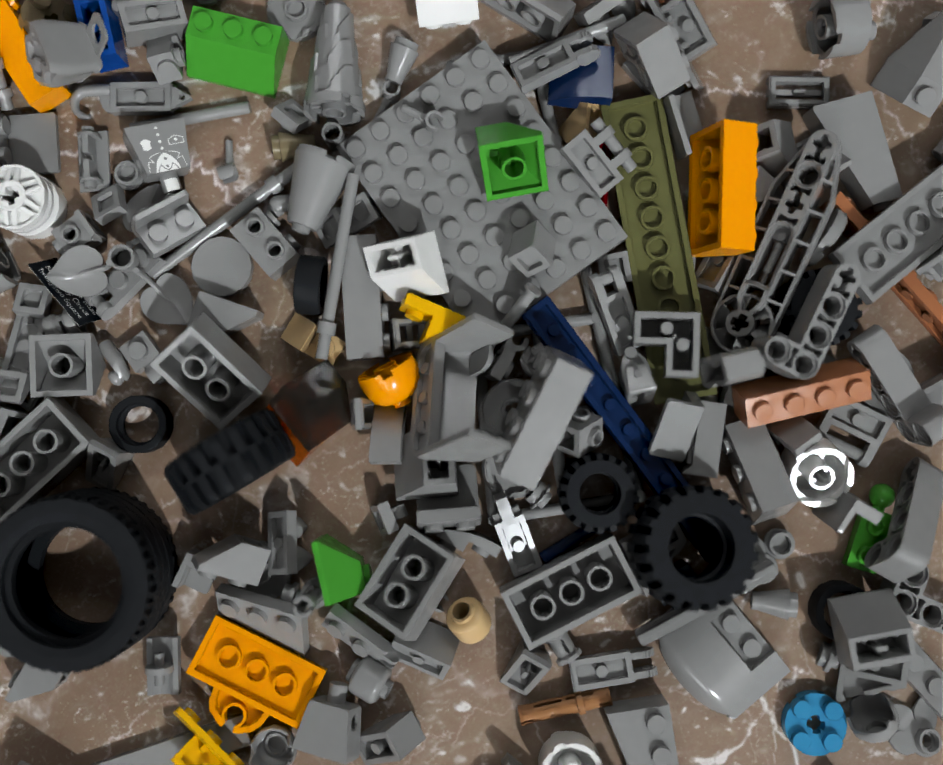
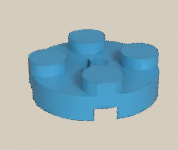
[781,690,847,756]

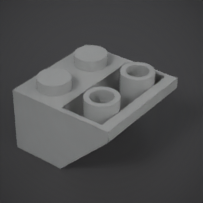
[394,431,459,501]
[827,587,918,672]

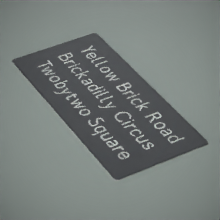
[28,258,101,326]

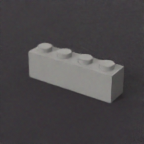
[342,234,391,361]

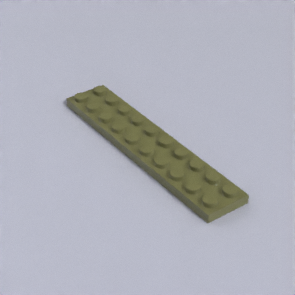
[601,95,718,405]

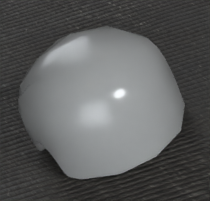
[847,692,899,744]
[248,724,297,765]

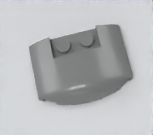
[659,602,791,719]

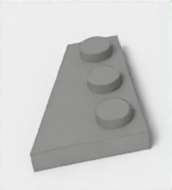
[215,583,310,658]

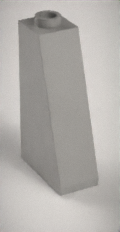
[802,91,903,213]

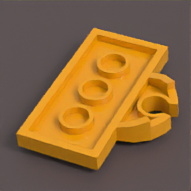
[186,614,328,734]

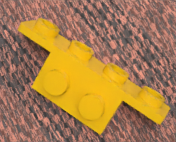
[170,706,245,765]

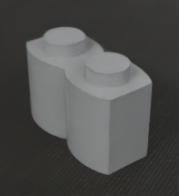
[699,346,766,388]

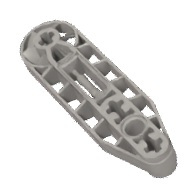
[710,129,842,352]

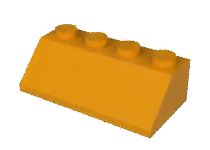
[687,119,759,257]

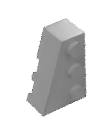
[721,420,799,525]

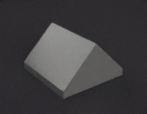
[28,333,106,398]

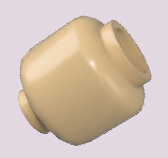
[446,596,491,644]

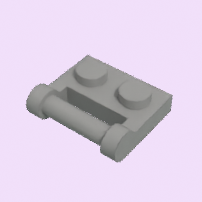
[815,403,894,468]

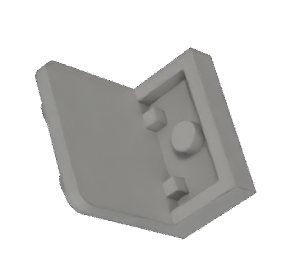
[416,464,481,534]

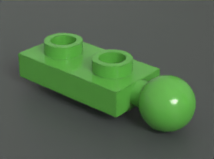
[842,483,895,575]

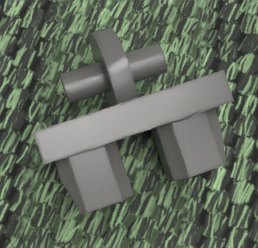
[145,635,182,696]

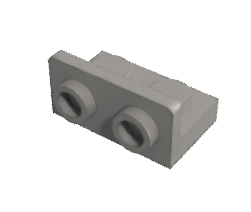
[131,189,206,260]

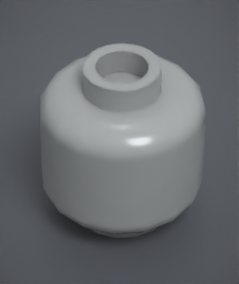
[346,656,394,704]

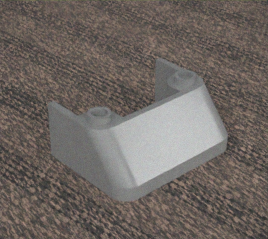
[410,313,514,462]

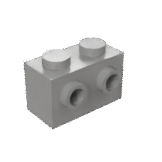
[229,206,301,281]

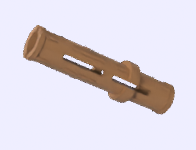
[517,687,613,726]

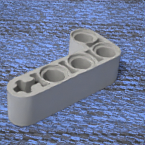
[751,262,861,379]
[847,325,943,446]
[864,457,943,583]
[879,566,943,634]

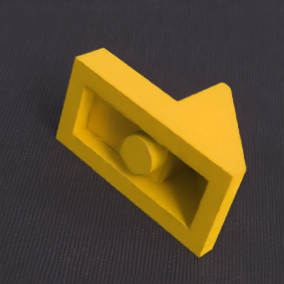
[398,292,466,344]

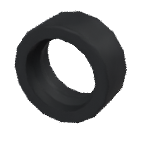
[293,255,328,316]
[109,395,174,453]
[808,580,864,640]

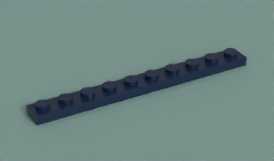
[521,295,714,562]

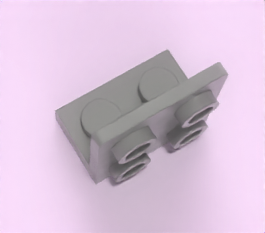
[0,112,61,175]

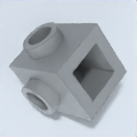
[556,408,604,459]

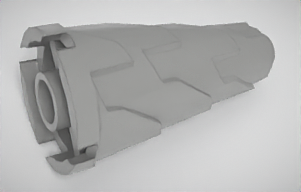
[303,0,365,126]

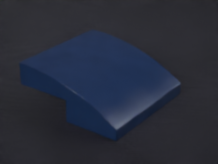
[547,45,615,109]

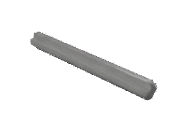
[635,559,778,646]

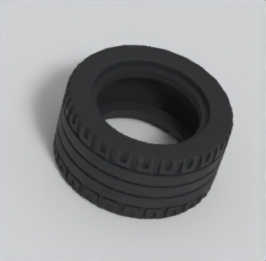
[0,487,179,674]

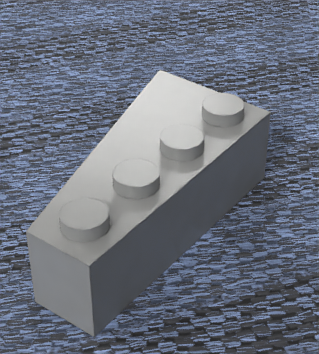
[603,694,679,765]

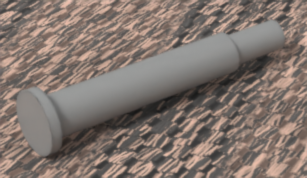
[494,282,541,348]

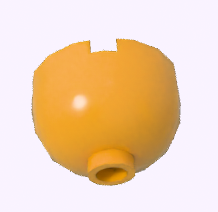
[357,352,420,409]

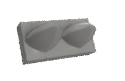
[573,0,636,45]
[268,510,313,575]

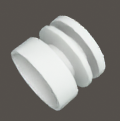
[0,164,67,239]

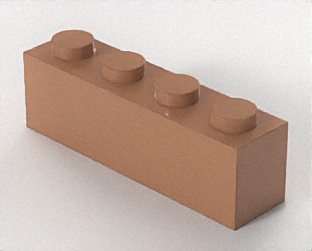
[731,357,872,428]

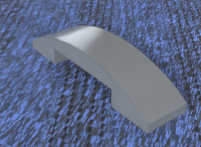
[0,282,52,405]

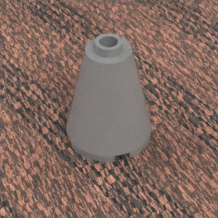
[287,143,356,236]

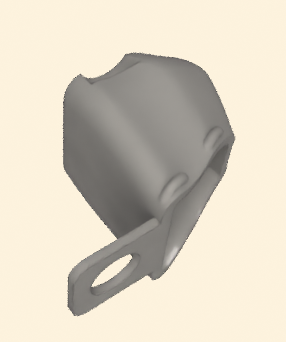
[25,12,108,88]

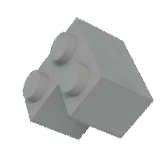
[613,11,691,100]
[633,311,701,379]

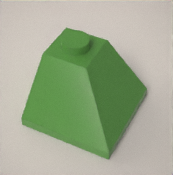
[475,122,549,201]
[311,534,373,606]

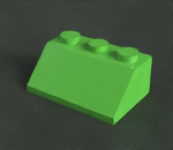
[185,5,290,98]

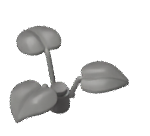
[46,184,193,325]

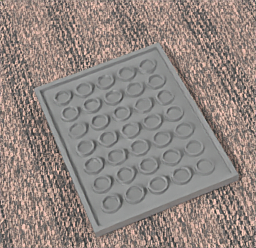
[336,40,628,323]

